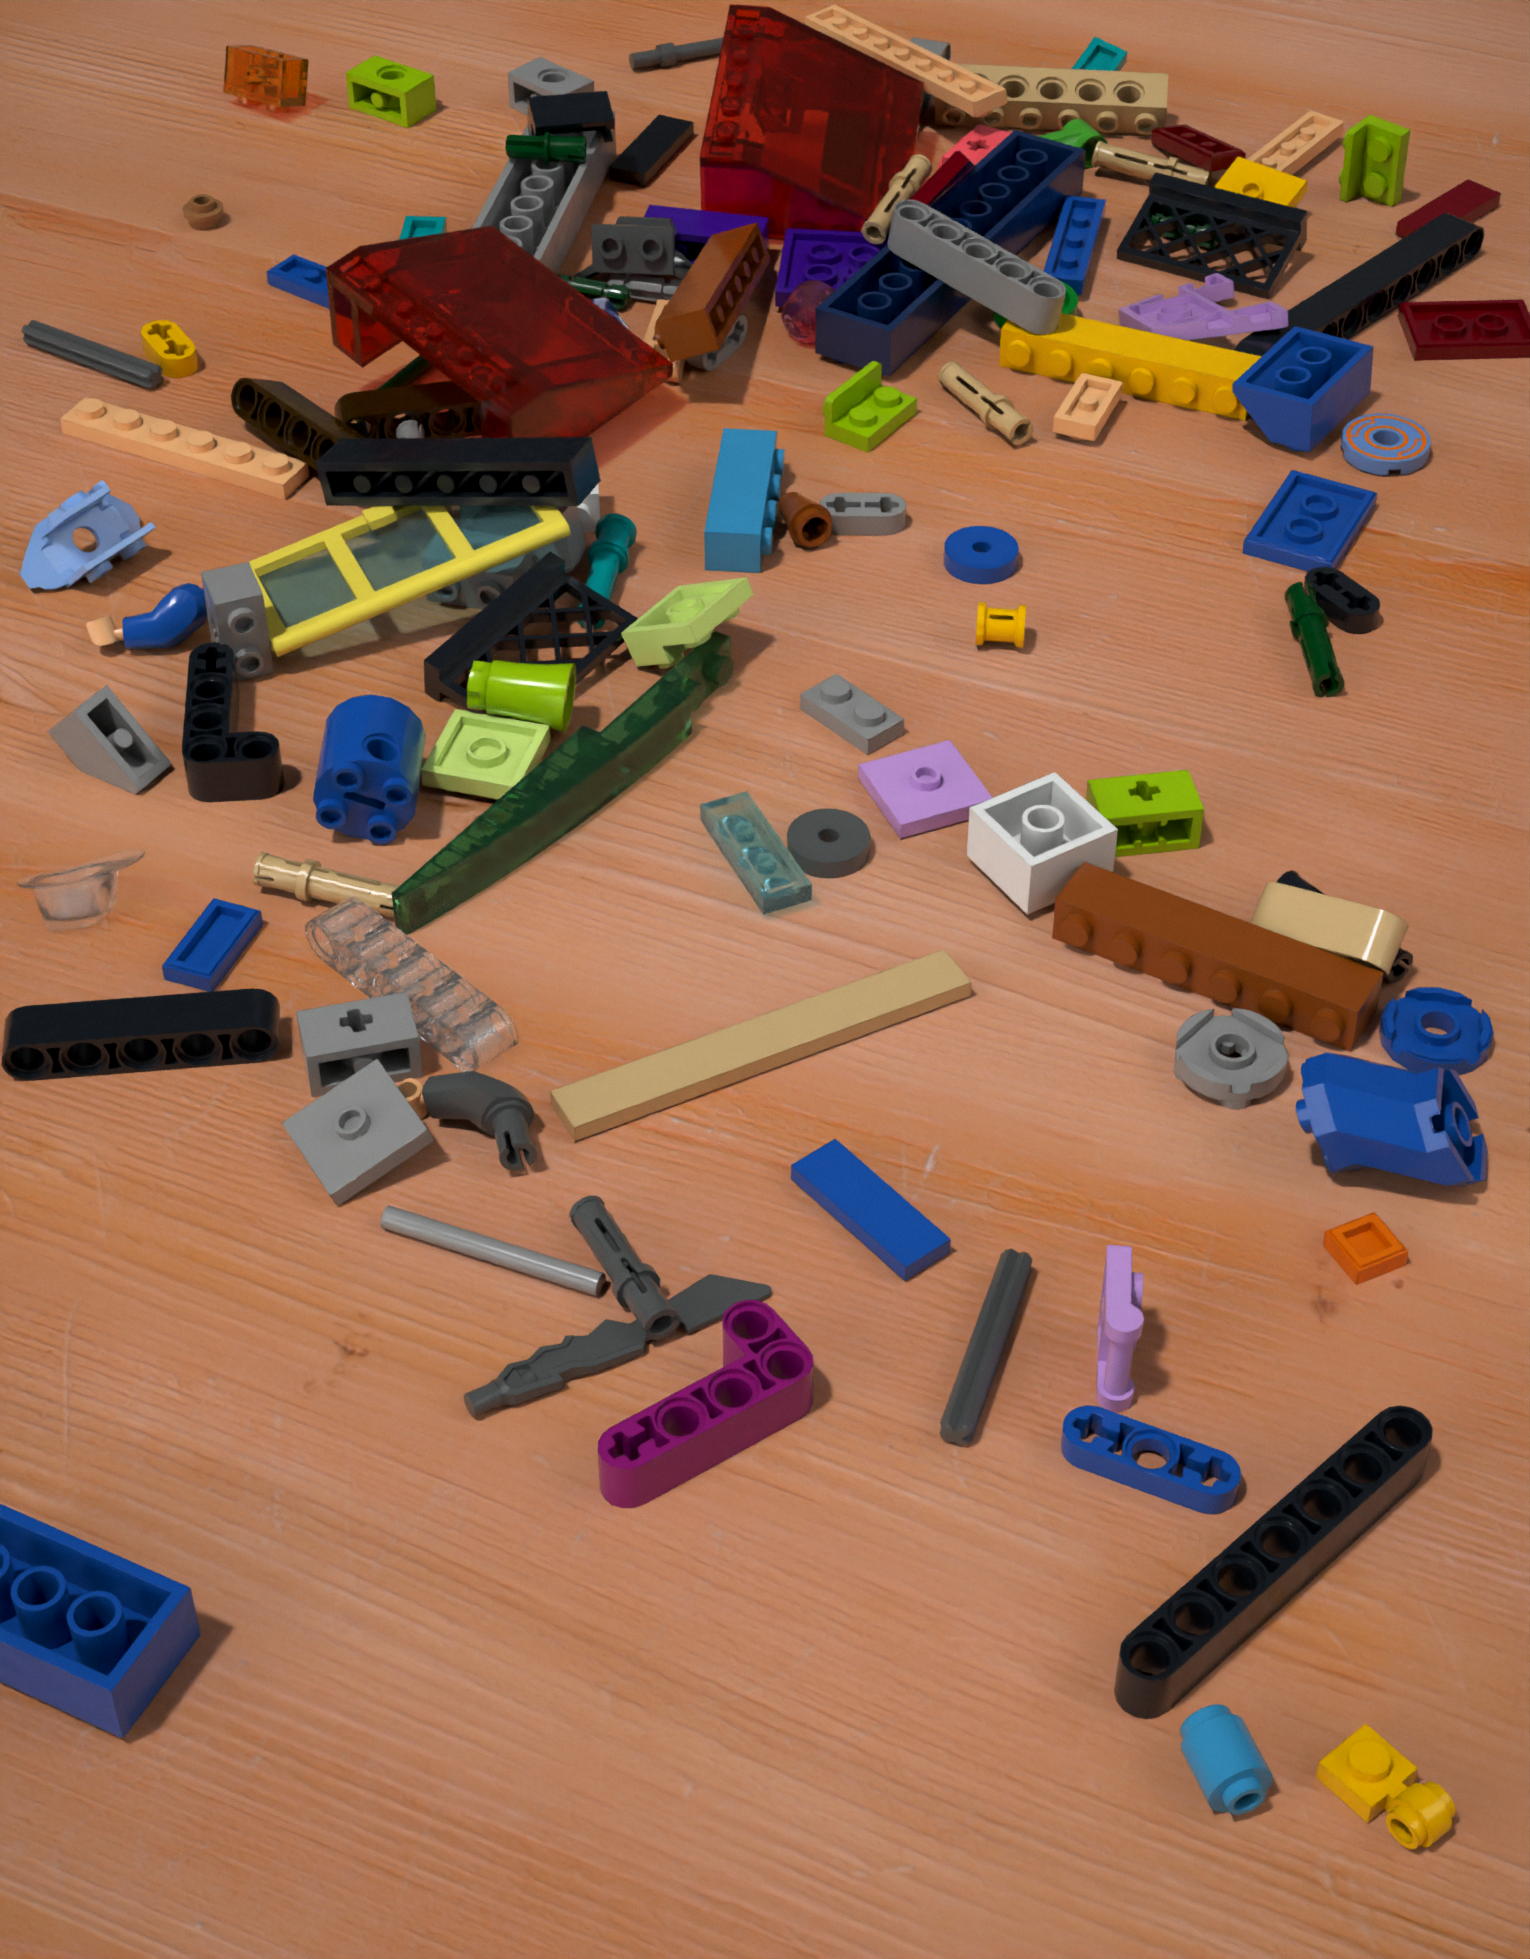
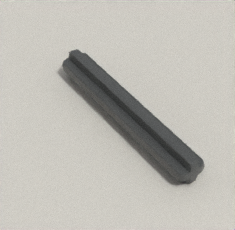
[22,320,164,390]
[940,1248,1032,1446]

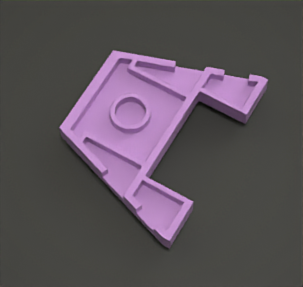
[1118,273,1289,341]

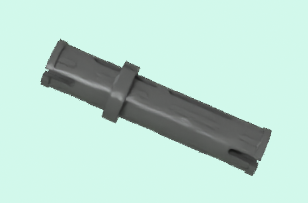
[569,1196,680,1340]

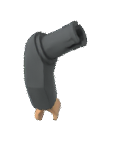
[398,1071,537,1171]

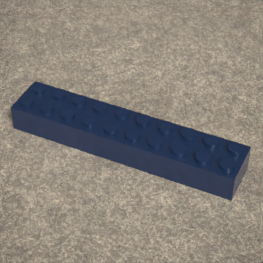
[815,130,1086,377]

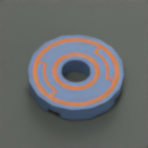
[1340,413,1431,476]

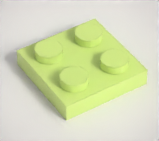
[421,709,551,803]

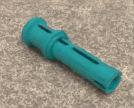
[577,513,637,630]

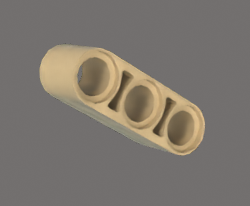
[1250,882,1409,977]

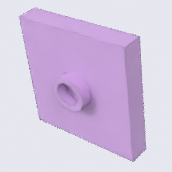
[858,740,993,839]

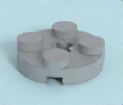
[1173,1008,1288,1110]

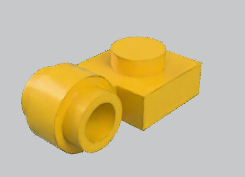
[1316,1723,1456,1850]

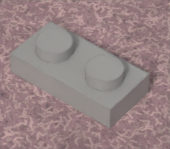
[800,674,904,755]

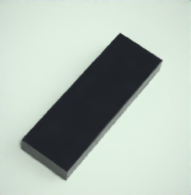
[609,115,694,187]

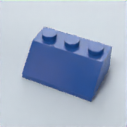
[1232,326,1374,452]

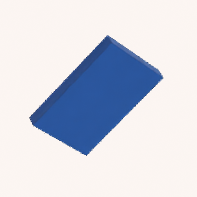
[1243,470,1377,572]

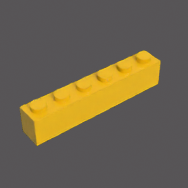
[999,313,1261,421]

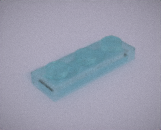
[700,791,812,915]

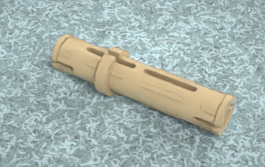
[1092,141,1212,186]
[861,154,933,244]
[938,361,1033,445]
[253,852,413,921]

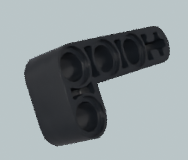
[182,642,285,802]

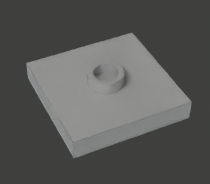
[282,1059,435,1206]

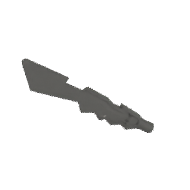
[464,1274,771,1417]

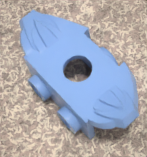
[19,480,156,590]

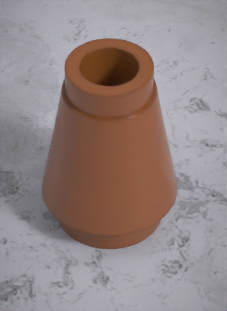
[779,492,832,547]

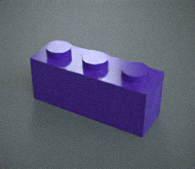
[644,205,769,264]

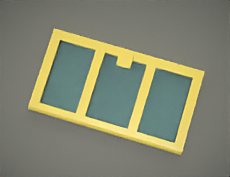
[249,506,571,657]

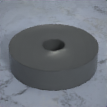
[787,809,870,878]

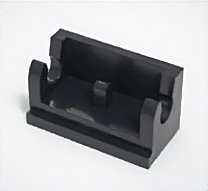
[528,91,615,142]

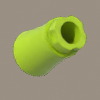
[467,660,576,733]

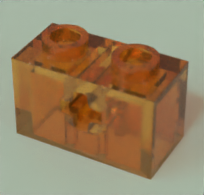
[223,45,309,113]

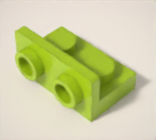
[1339,114,1410,207]
[822,361,917,453]

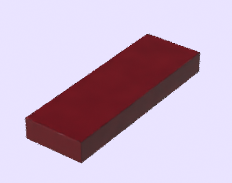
[1151,124,1246,172]
[1395,179,1501,238]

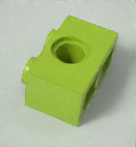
[346,55,436,128]

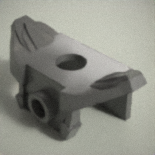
[572,216,693,280]

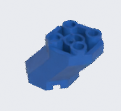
[1296,1052,1488,1187]

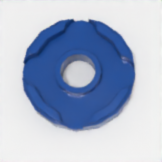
[1379,987,1494,1076]

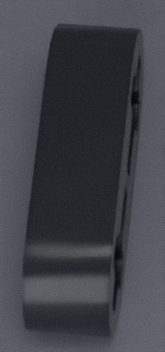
[1303,567,1380,634]

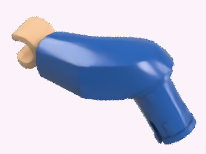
[86,583,208,649]

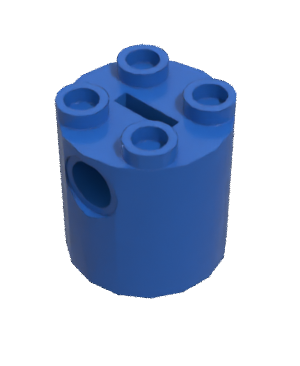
[313,695,426,844]

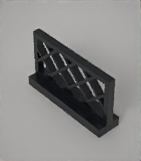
[1117,172,1307,300]
[424,551,638,721]

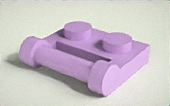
[1096,1245,1144,1413]

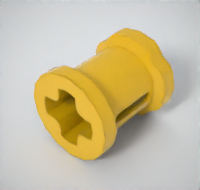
[975,602,1026,648]

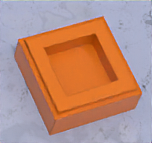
[1323,1212,1409,1285]

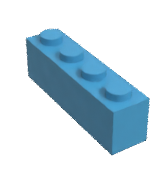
[704,428,785,573]

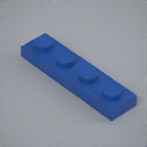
[1044,195,1106,295]

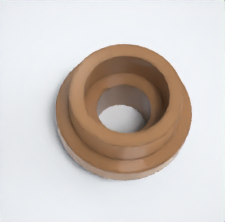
[183,194,224,230]

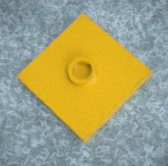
[1214,156,1308,245]

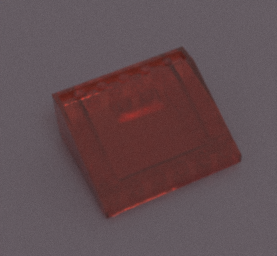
[700,4,924,240]
[326,226,673,438]

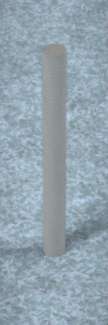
[380,1205,606,1296]

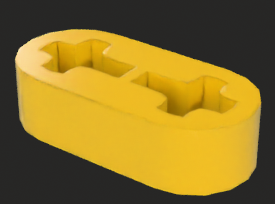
[140,320,199,378]

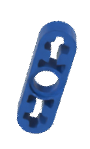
[1061,1406,1241,1514]

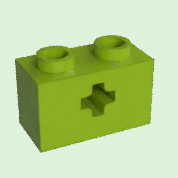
[1086,769,1204,857]

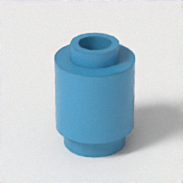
[1180,1704,1273,1815]

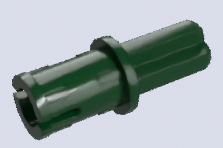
[505,131,587,165]

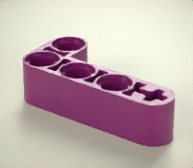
[598,1300,813,1508]

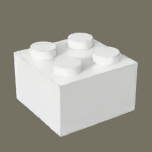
[967,772,1118,915]

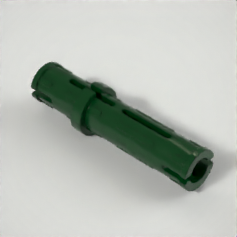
[1284,582,1345,697]

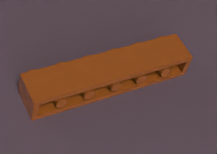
[655,222,771,363]
[1052,862,1384,1052]

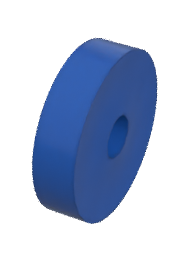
[944,526,1019,584]

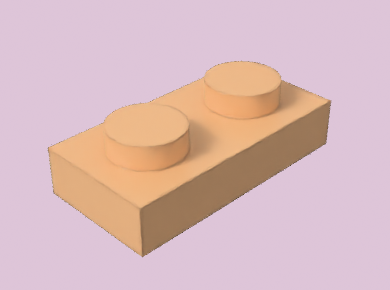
[1052,373,1123,441]

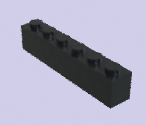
[315,437,601,506]

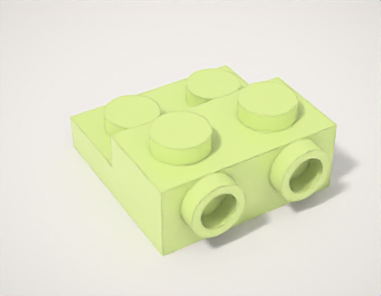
[621,577,754,669]

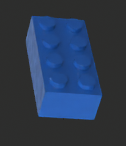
[0,1504,201,1739]

